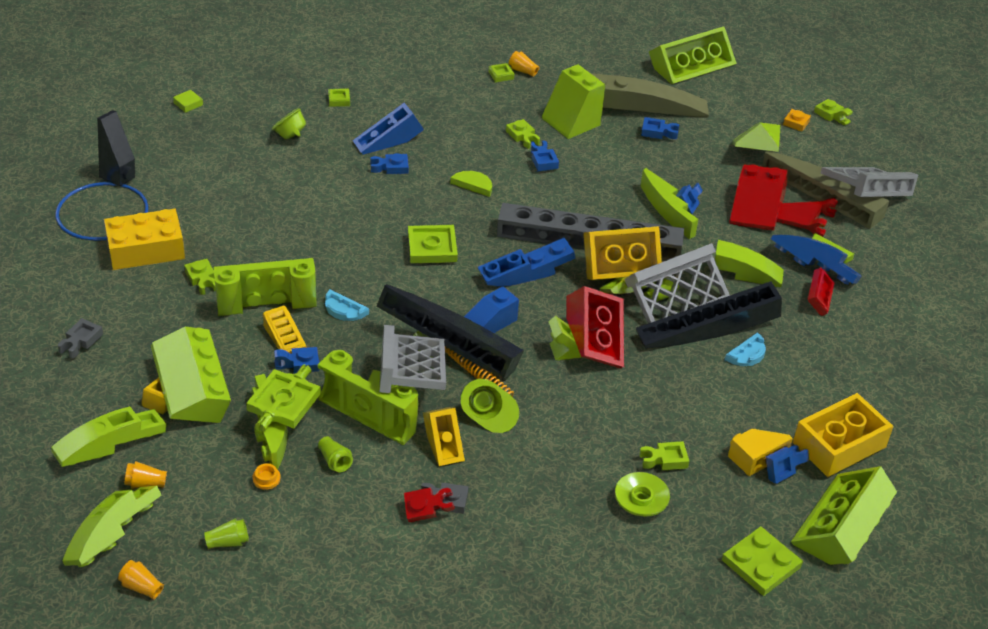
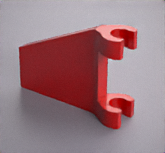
[777,198,838,237]

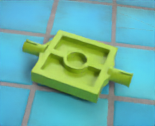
[246,364,321,432]

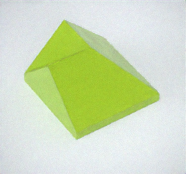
[732,122,780,152]

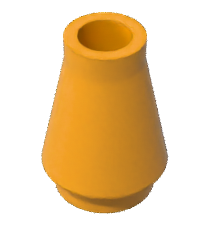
[508,51,540,77]
[124,461,167,489]
[118,560,164,600]

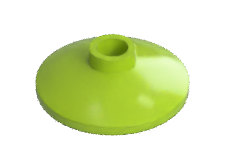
[615,472,670,517]

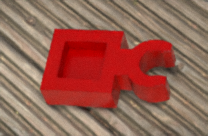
[404,488,455,522]

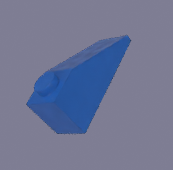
[353,103,424,154]
[464,287,519,333]

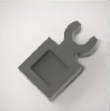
[58,318,103,359]
[421,483,469,514]

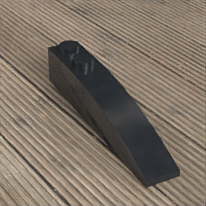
[636,281,782,348]
[376,284,524,380]

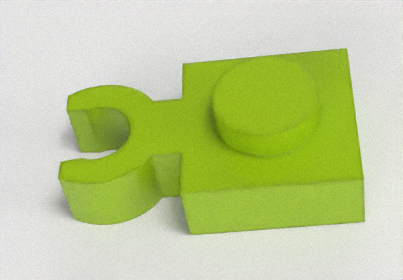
[505,119,540,149]
[184,259,216,295]
[639,441,690,470]

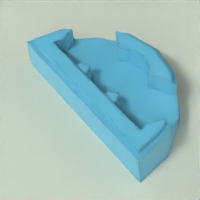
[325,289,369,321]
[725,332,766,366]

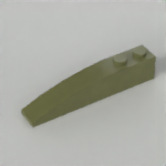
[591,73,709,117]
[762,151,889,229]

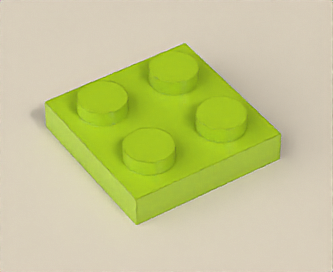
[408,225,458,263]
[722,526,803,596]

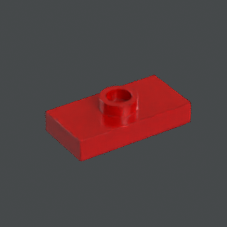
[808,268,834,316]

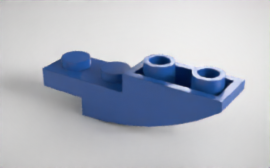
[771,235,862,285]
[478,238,575,286]

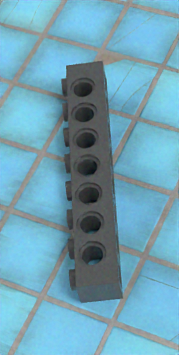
[497,203,684,261]

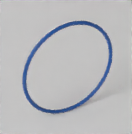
[56,182,149,241]

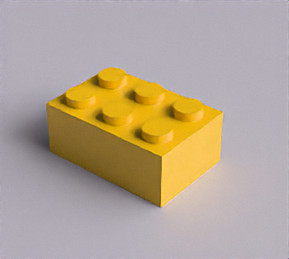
[104,208,185,270]
[583,226,662,280]
[793,393,893,477]

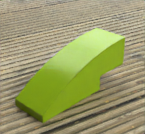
[714,240,784,287]

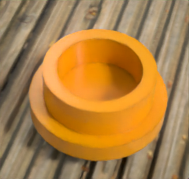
[252,464,280,490]

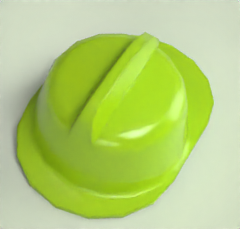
[272,108,306,140]
[460,379,519,433]

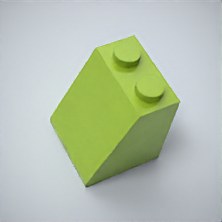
[542,64,605,139]

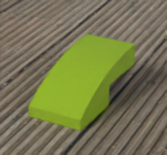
[600,277,656,294]

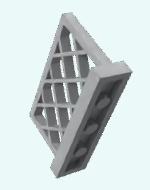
[820,167,918,197]
[624,243,729,323]
[380,325,446,393]

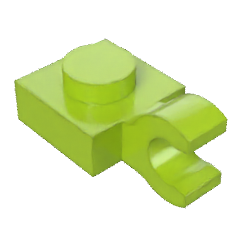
[814,99,853,126]

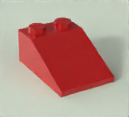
[729,164,788,231]
[566,286,624,368]

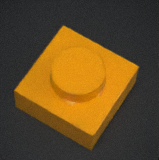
[783,109,811,132]

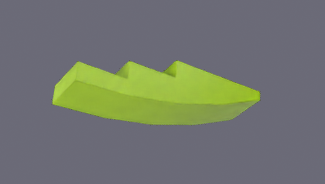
[641,168,699,239]

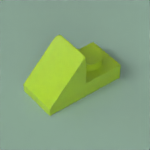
[548,316,581,360]

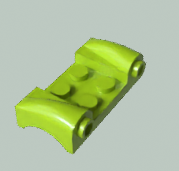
[214,258,317,316]
[318,350,418,445]

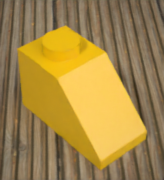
[423,407,465,466]
[728,429,793,476]

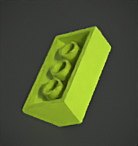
[648,26,737,84]
[151,327,231,423]
[791,466,897,565]

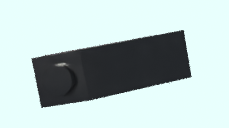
[97,110,135,187]

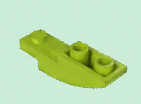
[251,374,287,469]
[51,406,166,467]
[62,486,162,567]

